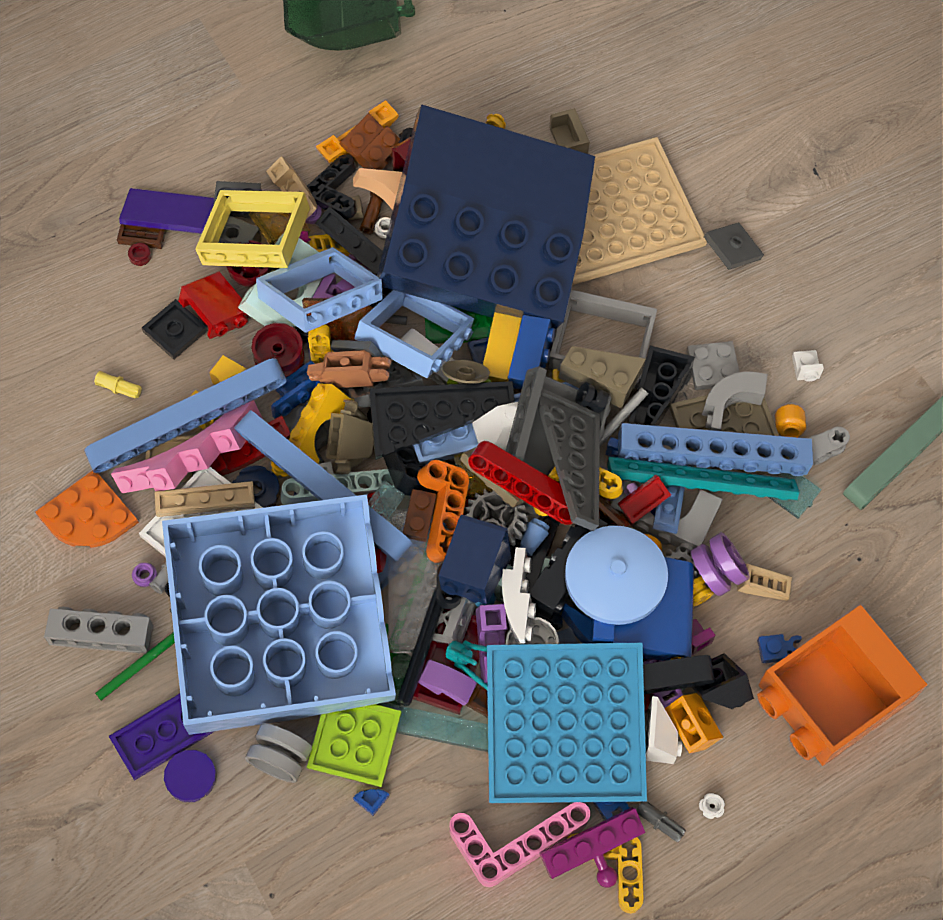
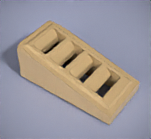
[737,564,792,601]

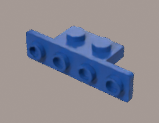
[271,361,326,419]

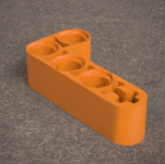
[417,460,469,563]

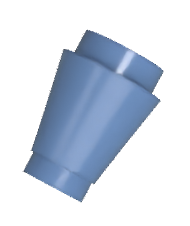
[519,518,549,556]

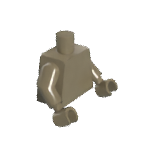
[326,399,374,474]

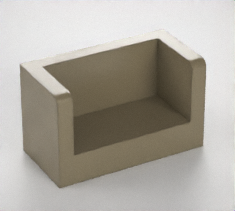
[549,108,590,154]

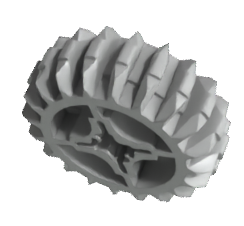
[464,489,528,546]

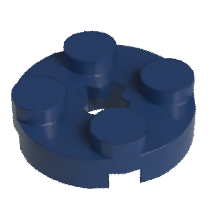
[232,466,280,508]

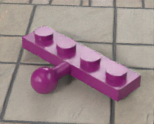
[539,807,646,888]

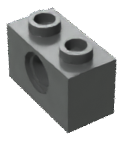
[218,216,262,244]

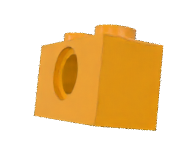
[664,693,723,753]

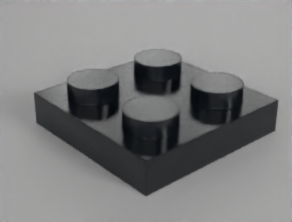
[142,299,208,360]

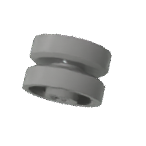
[245,723,312,783]

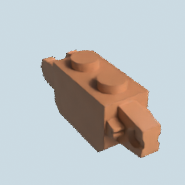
[307,350,391,388]

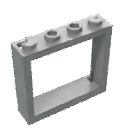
[548,290,657,389]

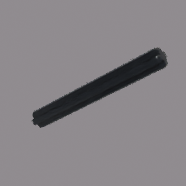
[397,590,446,706]

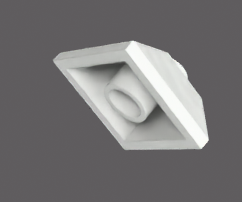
[472,401,519,451]
[645,696,682,764]

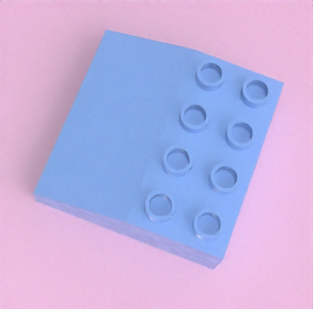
[162,494,396,735]

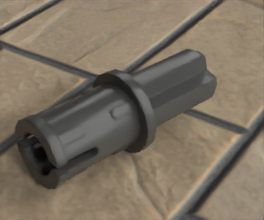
[636,801,686,842]

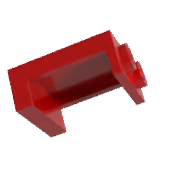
[178,271,249,339]

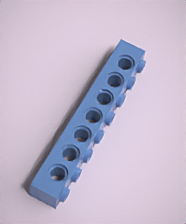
[618,423,813,476]

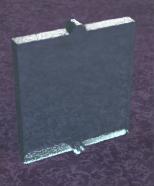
[768,473,821,519]

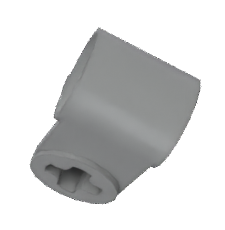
[808,427,850,465]

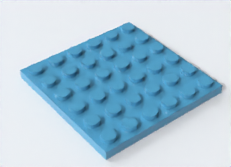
[487,643,647,803]

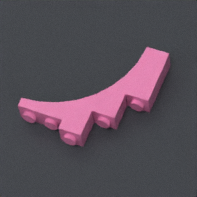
[111,400,263,493]

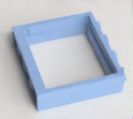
[256,247,383,333]
[354,290,474,379]

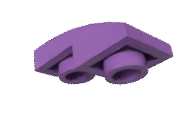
[418,660,477,706]

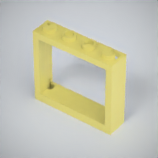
[196,190,310,268]

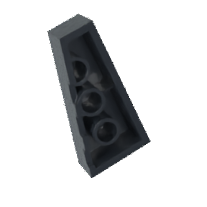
[629,345,695,426]
[529,519,608,619]

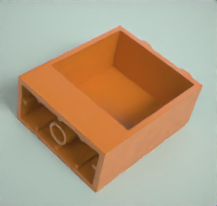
[757,605,928,766]

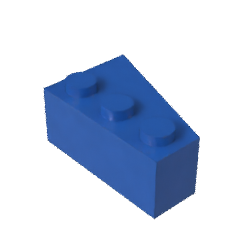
[508,315,555,390]

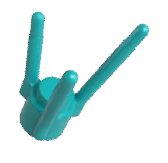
[446,640,487,690]

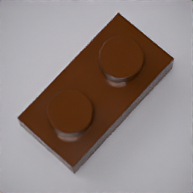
[403,489,437,542]

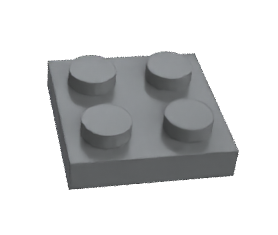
[687,341,739,390]

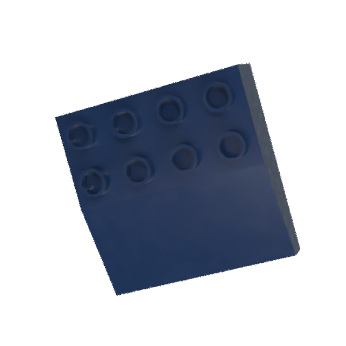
[377,104,595,329]

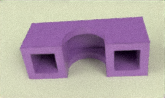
[476,604,507,683]

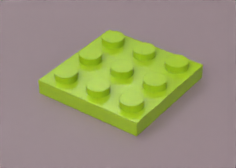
[307,704,402,788]

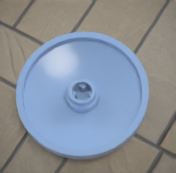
[565,526,668,625]

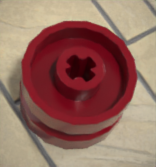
[251,323,305,377]

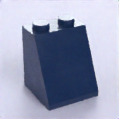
[438,514,511,605]

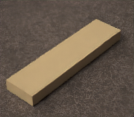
[155,481,255,517]

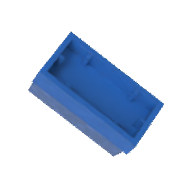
[590,557,694,661]

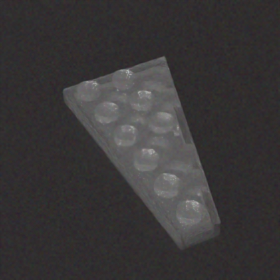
[389,509,448,653]

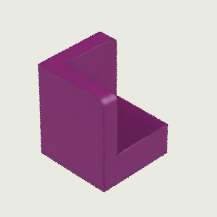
[692,619,716,655]

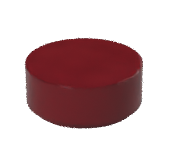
[128,243,151,266]

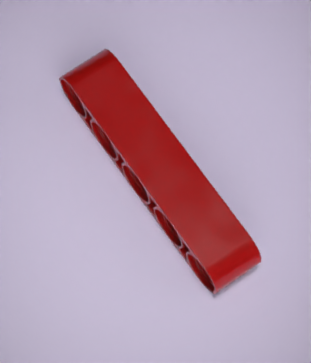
[468,441,572,525]

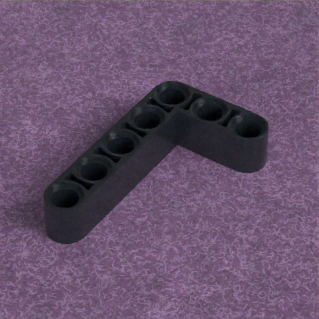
[367,409,461,496]

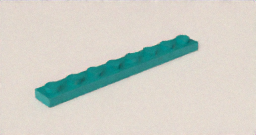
[607,457,800,500]

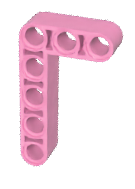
[450,802,590,887]

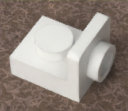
[792,350,824,381]

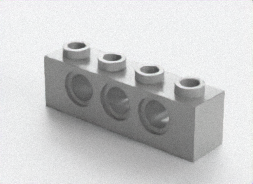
[44,607,153,653]

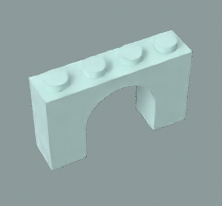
[238,233,330,331]

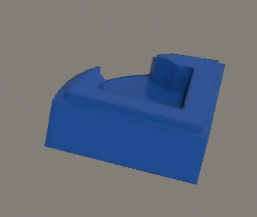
[353,789,390,816]

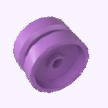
[691,532,750,596]

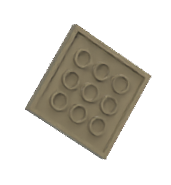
[669,395,788,490]

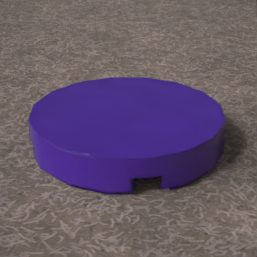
[164,750,216,802]

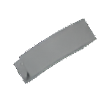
[702,372,768,431]

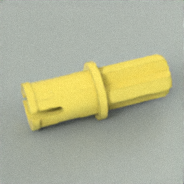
[94,371,142,398]

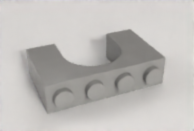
[611,480,723,555]

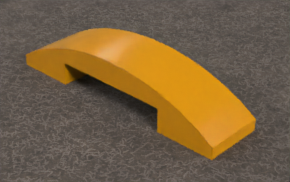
[316,100,399,163]

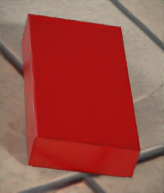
[617,475,671,524]

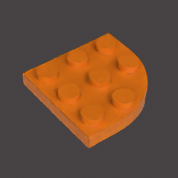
[35,470,139,548]

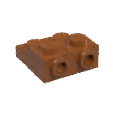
[339,113,400,170]

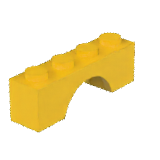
[276,383,351,469]

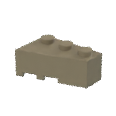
[558,346,646,409]

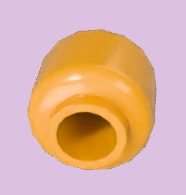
[775,404,806,438]

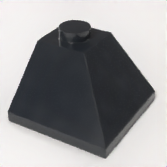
[691,653,754,709]

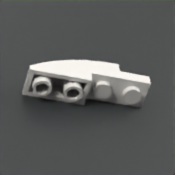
[502,547,536,645]

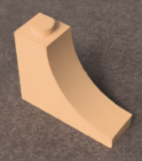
[353,168,402,210]

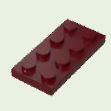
[413,609,480,715]

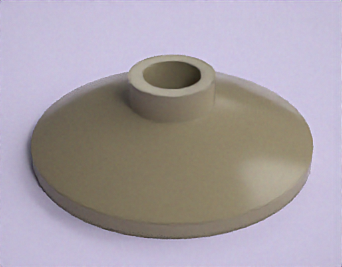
[442,360,490,384]

